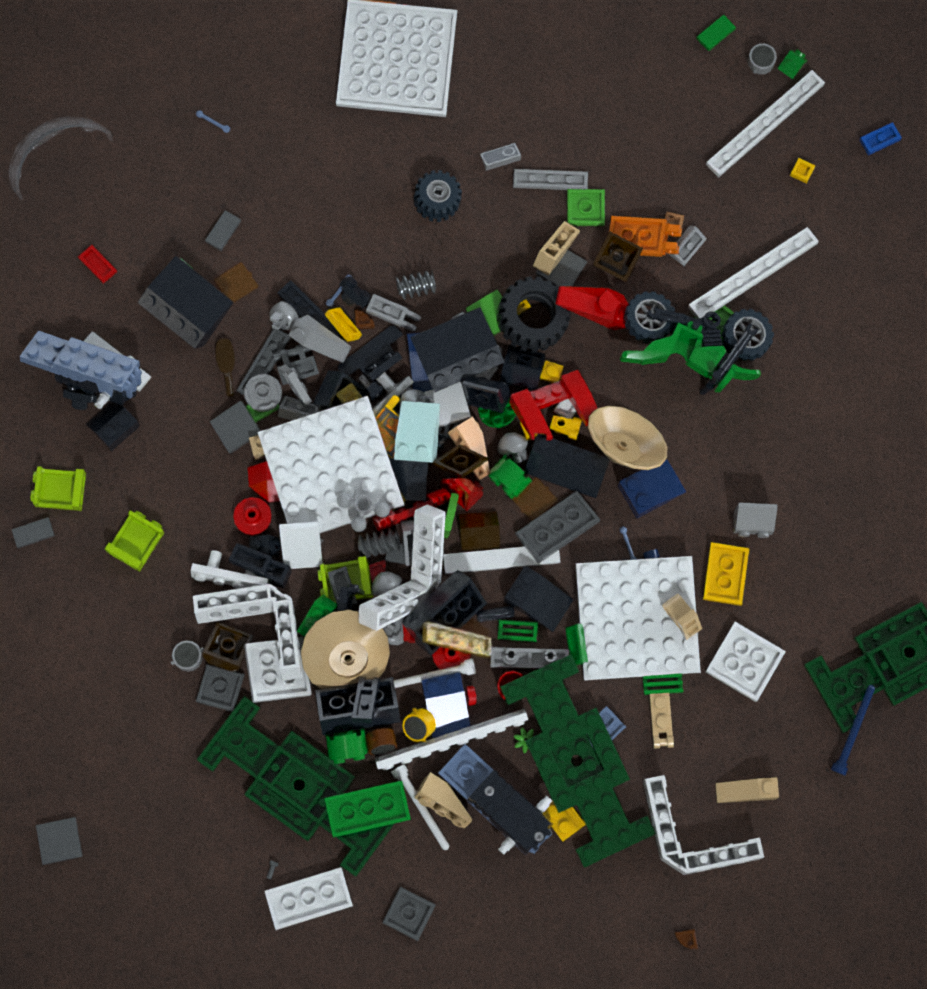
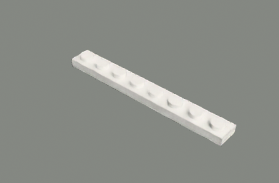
[706,70,825,177]
[688,227,819,319]
[375,709,528,770]

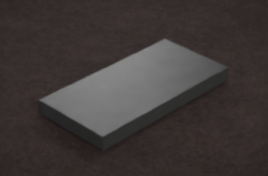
[515,491,600,564]

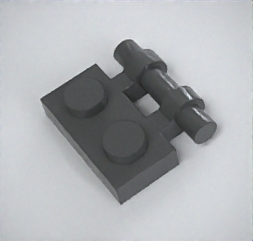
[273,344,319,385]

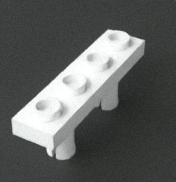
[191,551,269,589]

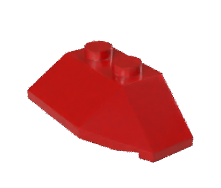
[248,462,280,503]

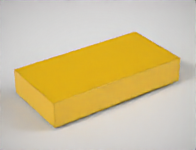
[325,307,362,342]

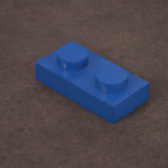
[860,122,902,156]

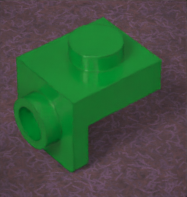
[778,49,808,79]

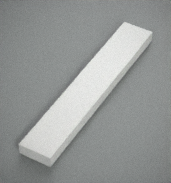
[443,547,560,574]

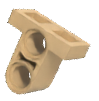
[662,593,702,640]

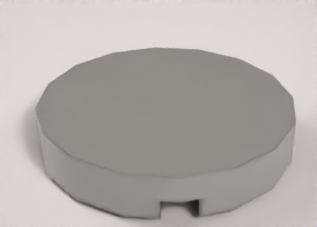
[244,374,282,412]

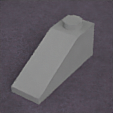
[289,315,351,363]

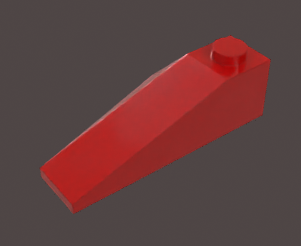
[555,286,628,330]
[440,478,483,511]

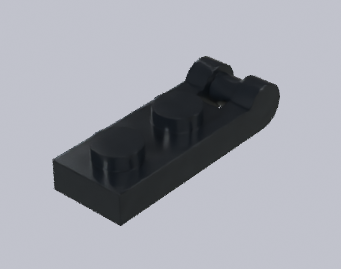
[352,676,380,724]

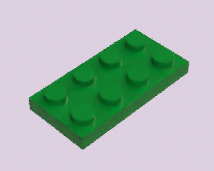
[324,781,411,838]

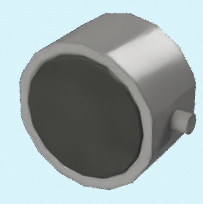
[748,43,777,74]
[171,640,204,672]

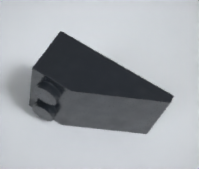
[504,566,573,632]

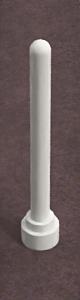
[394,658,476,688]
[391,764,449,850]

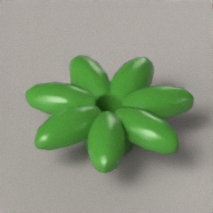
[514,728,534,753]

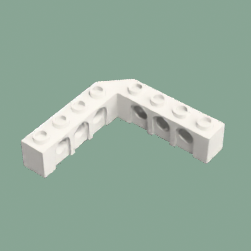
[359,504,445,631]
[193,584,303,681]
[643,775,764,875]

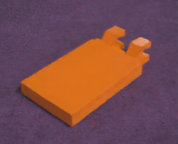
[609,216,682,257]

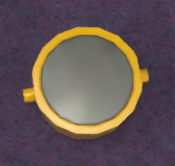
[402,708,436,742]

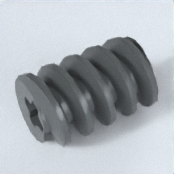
[395,270,436,300]
[358,528,400,558]

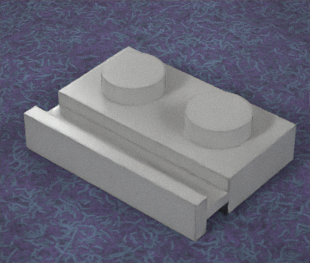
[279,364,312,405]

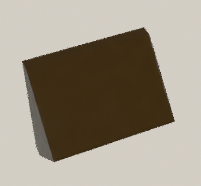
[459,511,500,552]

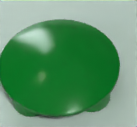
[478,398,516,428]

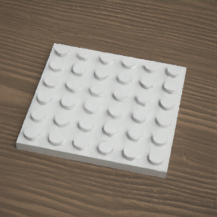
[336,0,457,117]
[258,396,404,533]
[576,556,701,680]

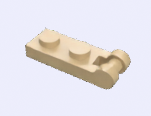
[649,693,674,749]

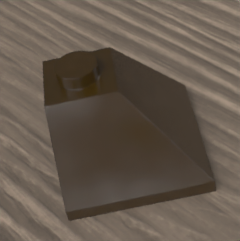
[433,444,488,478]

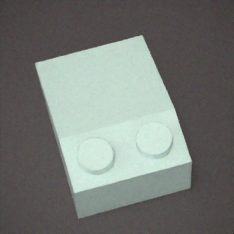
[394,401,440,462]

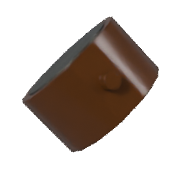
[366,728,397,756]

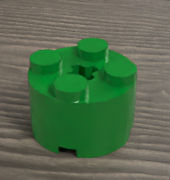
[488,455,532,499]
[325,728,368,764]

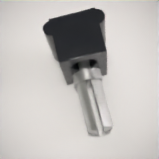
[359,375,383,401]

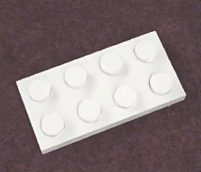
[265,868,353,930]

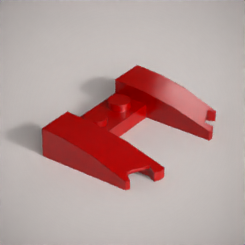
[509,370,597,440]
[372,488,451,532]

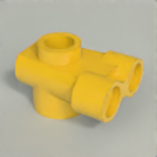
[550,415,582,440]

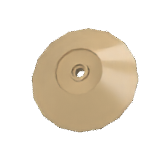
[588,406,667,470]
[301,610,390,689]

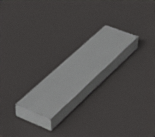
[513,169,588,190]

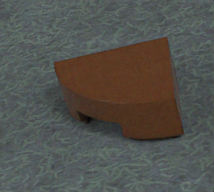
[355,310,375,329]
[675,929,698,949]

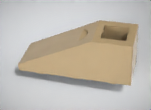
[414,772,472,828]

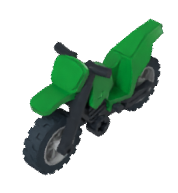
[620,291,774,395]

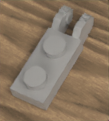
[366,294,421,331]

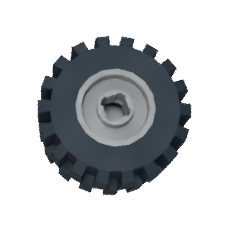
[414,170,462,222]

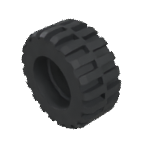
[497,276,571,352]

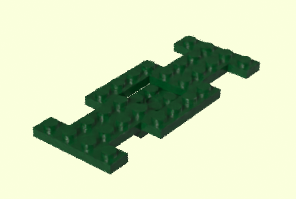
[803,602,927,734]
[500,654,656,868]
[197,696,395,877]

